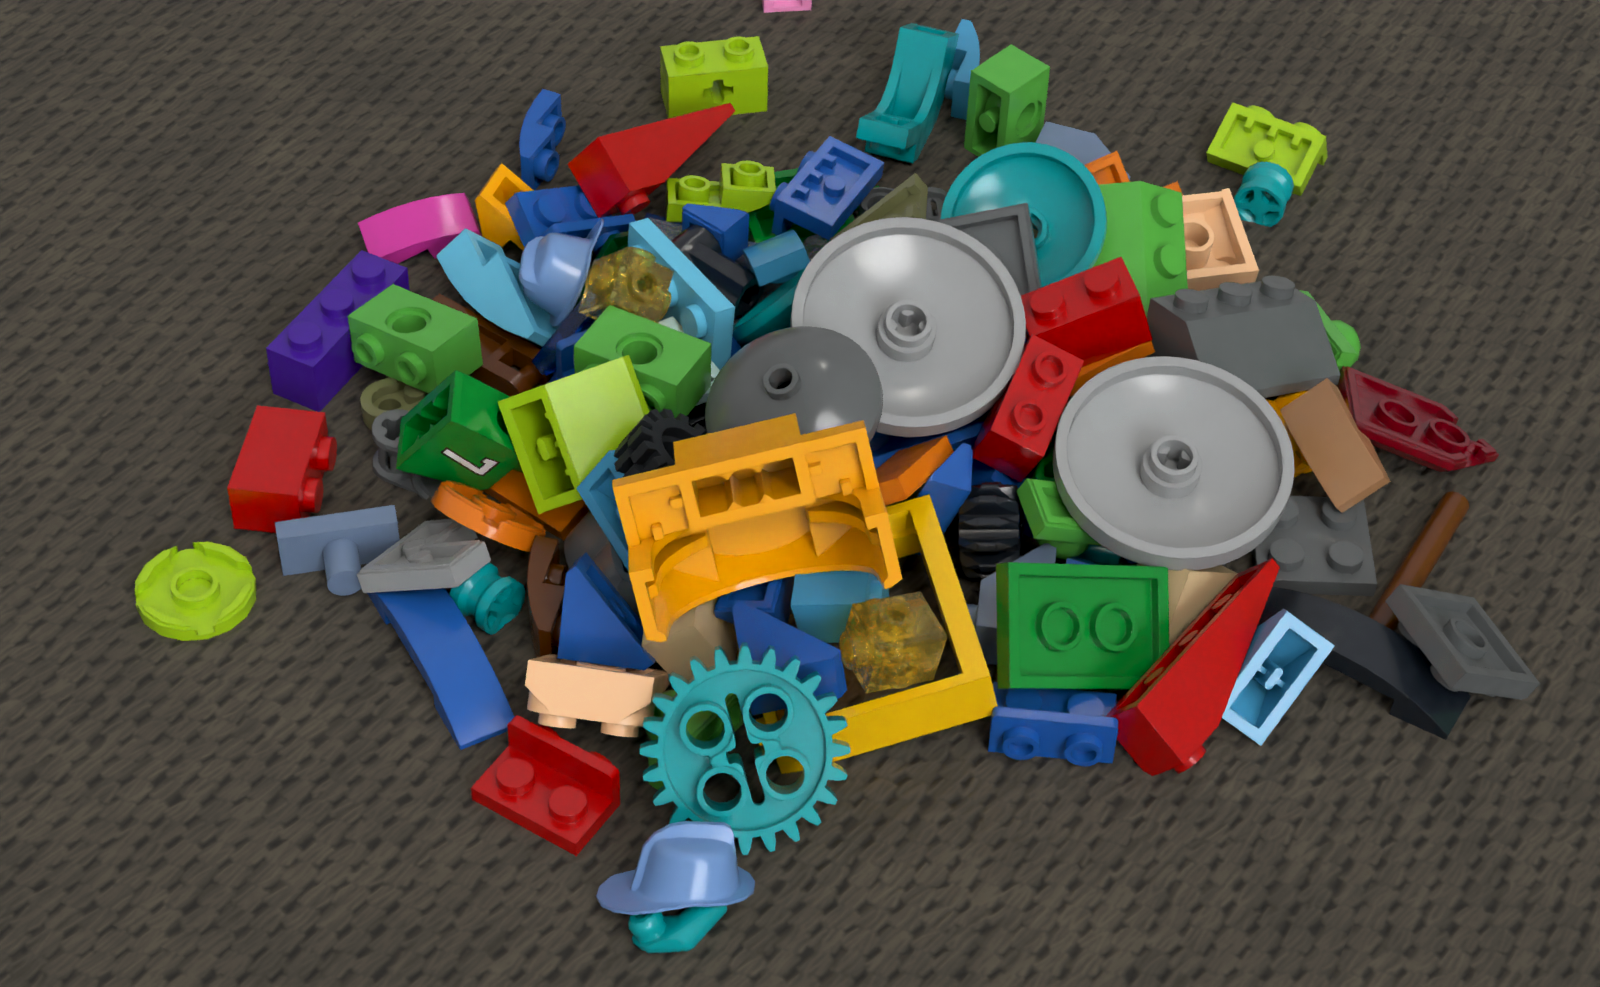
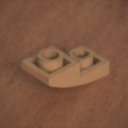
[1280,378,1391,513]

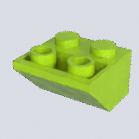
[498,355,649,514]

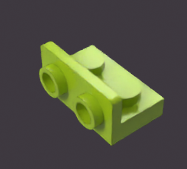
[1206,102,1327,196]

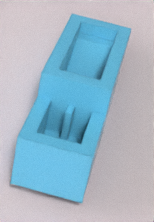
[436,228,565,353]

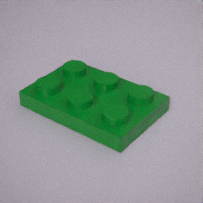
[996,562,1170,690]

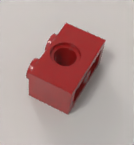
[972,334,1084,482]

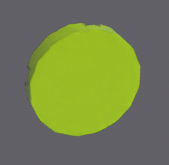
[135,541,256,641]

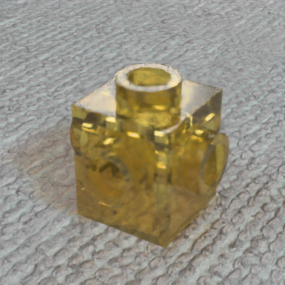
[578,247,674,323]
[839,591,948,693]

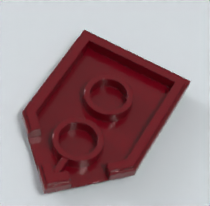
[1336,366,1499,472]

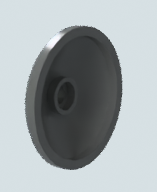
[705,326,883,443]

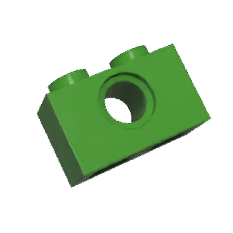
[964,44,1050,157]
[347,284,483,394]
[574,305,711,418]

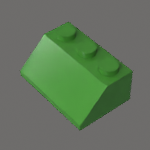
[1093,181,1188,318]

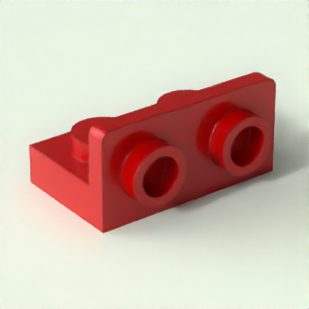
[471,715,621,856]

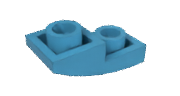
[945,19,980,120]
[742,229,810,287]

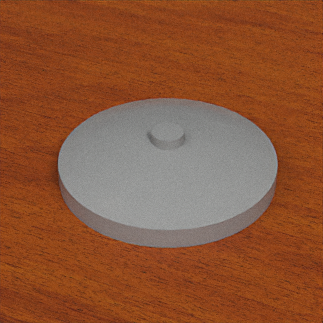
[790,217,1026,437]
[1052,356,1295,571]

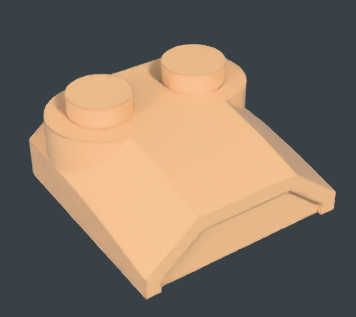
[1182,188,1259,291]
[525,654,670,737]

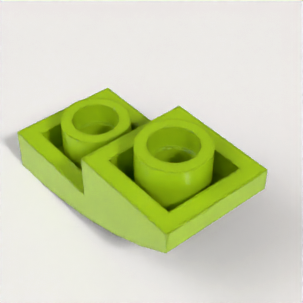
[665,161,776,222]

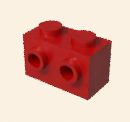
[1021,257,1152,367]
[227,405,337,533]

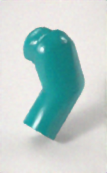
[628,906,727,954]

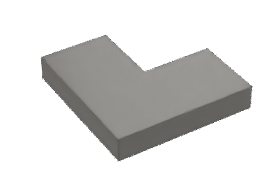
[357,519,491,593]

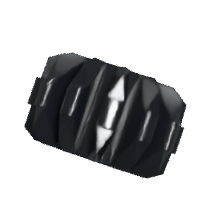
[958,482,1025,579]

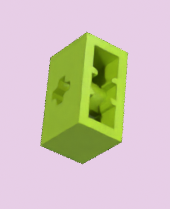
[660,36,768,119]

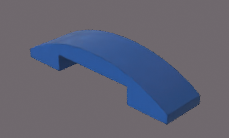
[367,588,514,750]

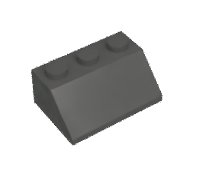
[1145,276,1340,398]

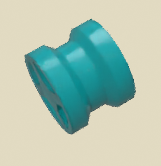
[1234,162,1294,227]
[449,562,526,635]

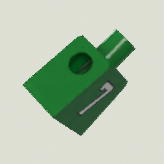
[396,370,523,490]

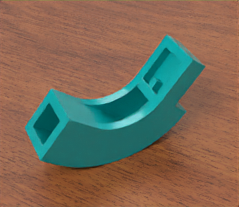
[856,23,959,163]

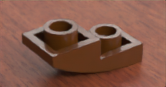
[527,535,568,657]

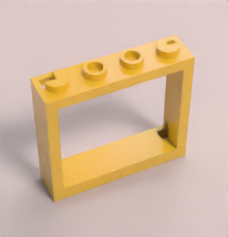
[736,494,998,774]

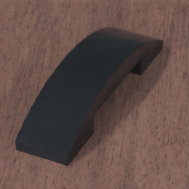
[1257,587,1471,740]

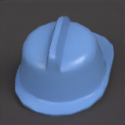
[519,218,604,327]
[596,821,755,915]

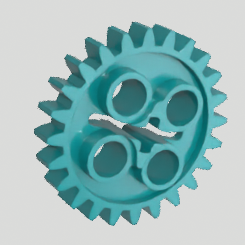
[640,642,851,855]

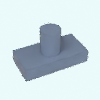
[275,505,400,596]

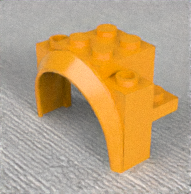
[612,413,902,643]

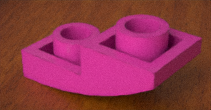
[358,193,483,264]

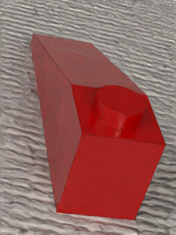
[567,103,735,218]
[1105,558,1280,776]

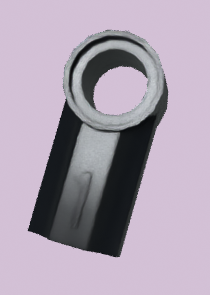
[671,225,764,318]

